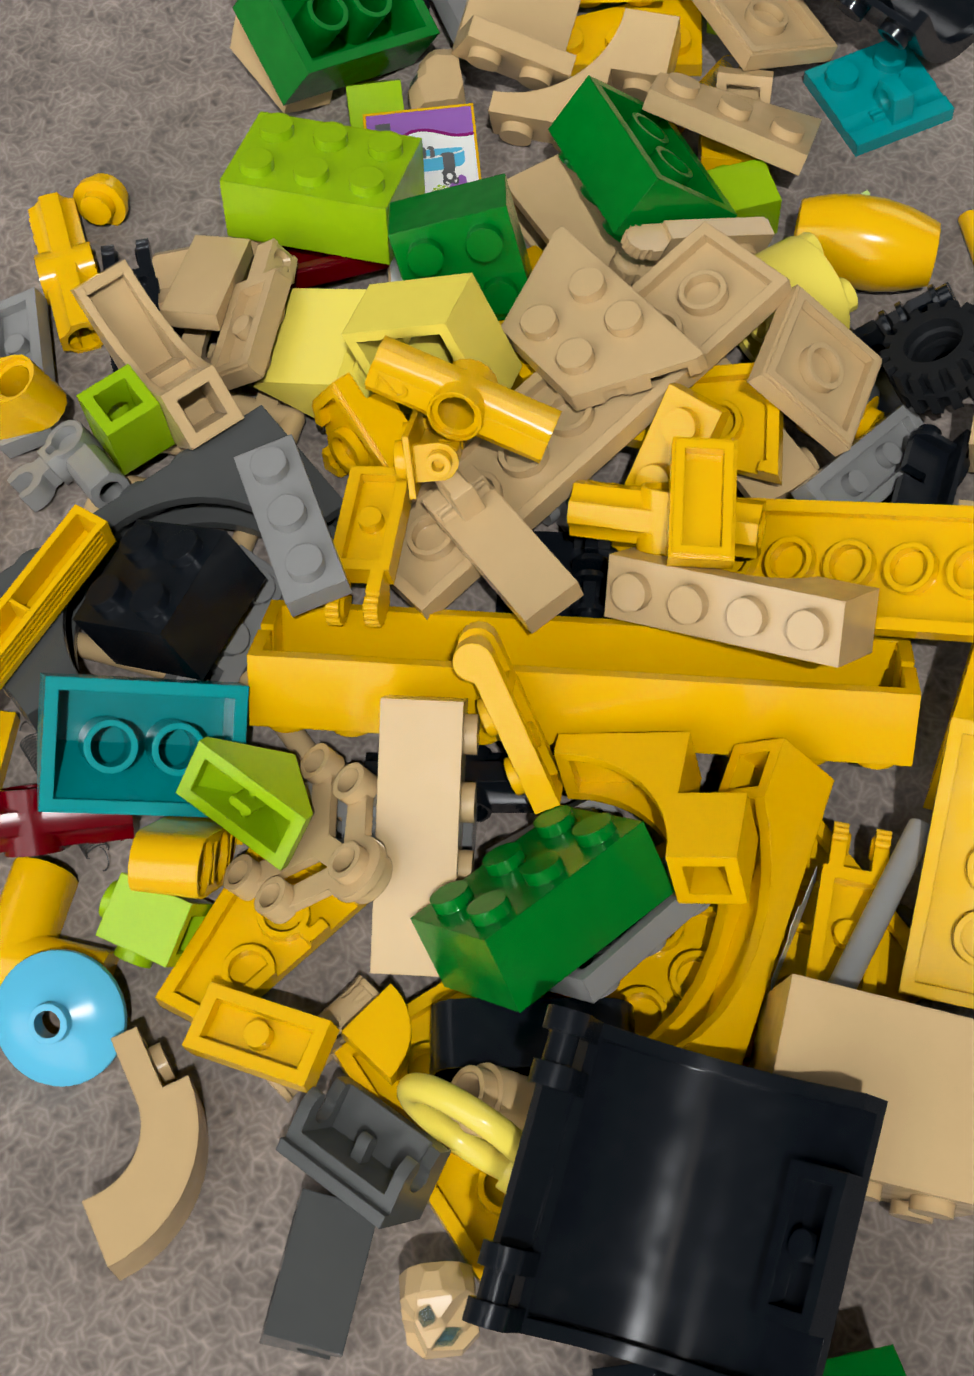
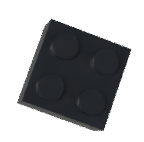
[72,519,266,680]

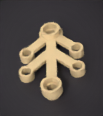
[223,743,393,924]

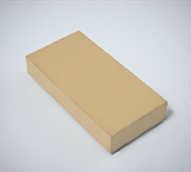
[160,235,253,331]

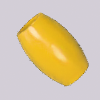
[793,193,941,292]

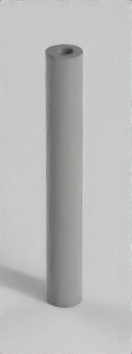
[828,818,930,989]

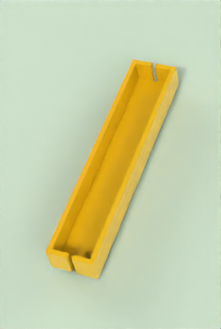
[247,599,921,770]

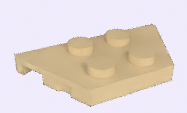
[501,226,709,411]

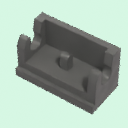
[276,1076,451,1229]
[259,1188,375,1360]

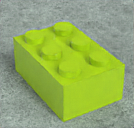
[219,111,425,265]

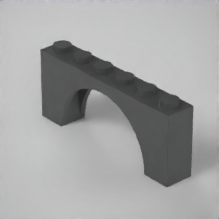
[0,405,343,734]

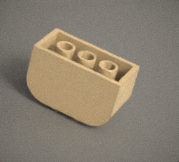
[749,974,974,1224]

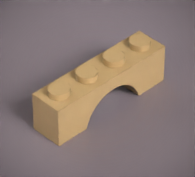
[604,547,880,668]

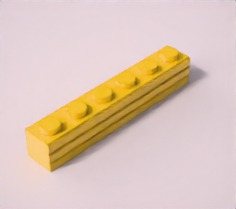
[0,504,116,690]

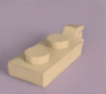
[210,238,298,391]

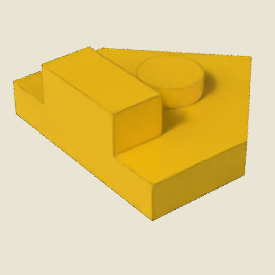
[312,372,408,478]

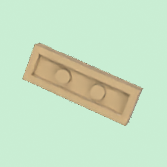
[421,463,584,634]

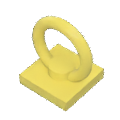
[397,1072,523,1194]

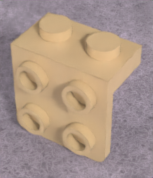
[451,0,581,90]

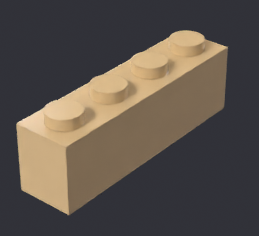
[370,695,480,977]

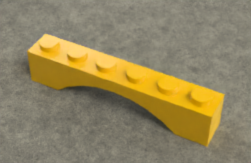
[647,738,834,1065]

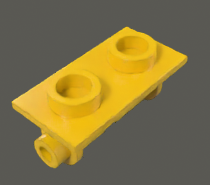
[394,410,467,500]

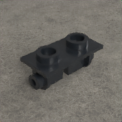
[891,424,971,505]

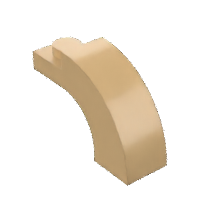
[82,1027,209,1281]

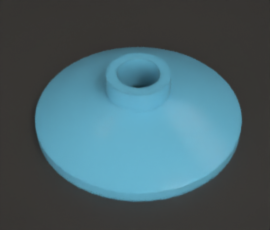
[0,949,127,1087]

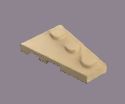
[642,72,822,176]

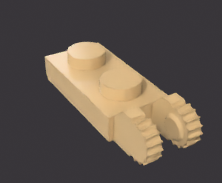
[608,217,775,286]

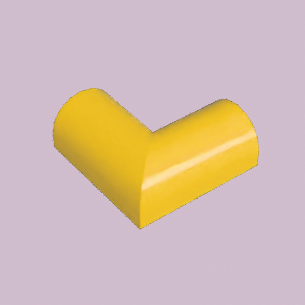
[0,857,119,986]

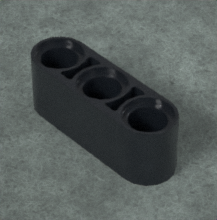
[429,997,635,1083]

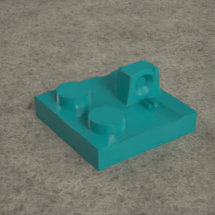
[803,41,955,157]

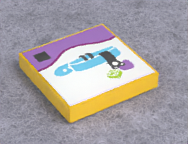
[362,103,481,193]

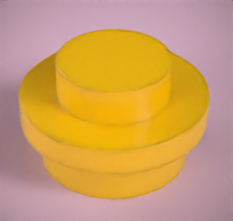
[73,173,129,226]

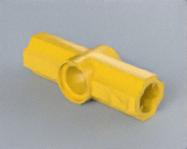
[28,192,103,354]
[364,335,562,464]
[567,479,767,559]

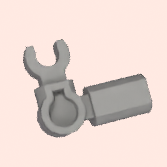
[7,420,130,512]

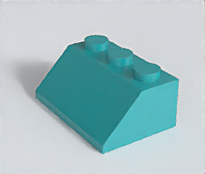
[37,672,249,817]

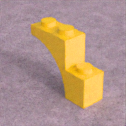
[554,732,758,904]

